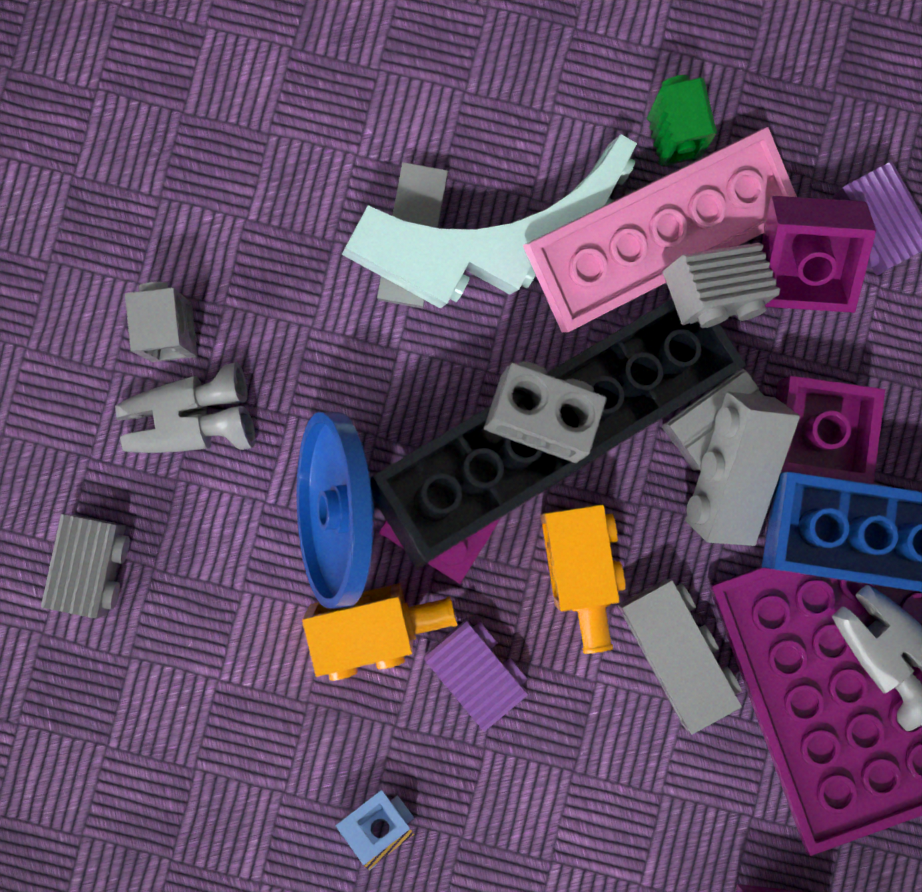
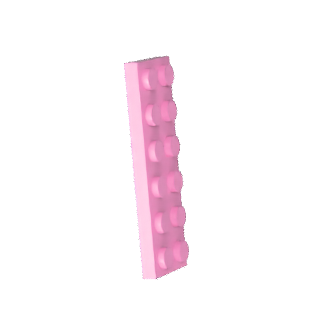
[523,127,797,333]

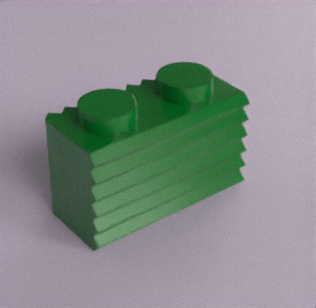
[646,75,717,166]

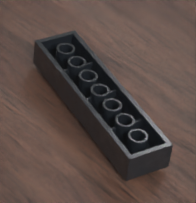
[370,299,746,570]

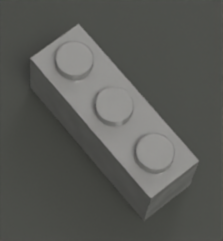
[685,391,800,546]
[617,579,742,735]

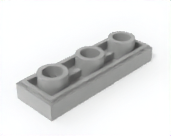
[377,162,448,309]

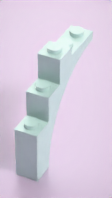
[342,134,637,308]

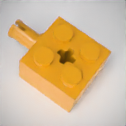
[540,505,625,654]
[302,583,457,680]

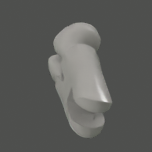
[115,362,255,453]
[832,585,922,731]

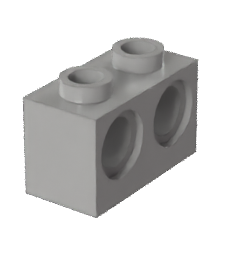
[125,282,198,362]
[484,362,607,463]

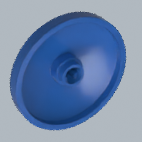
[296,412,374,609]

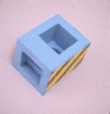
[336,790,414,871]

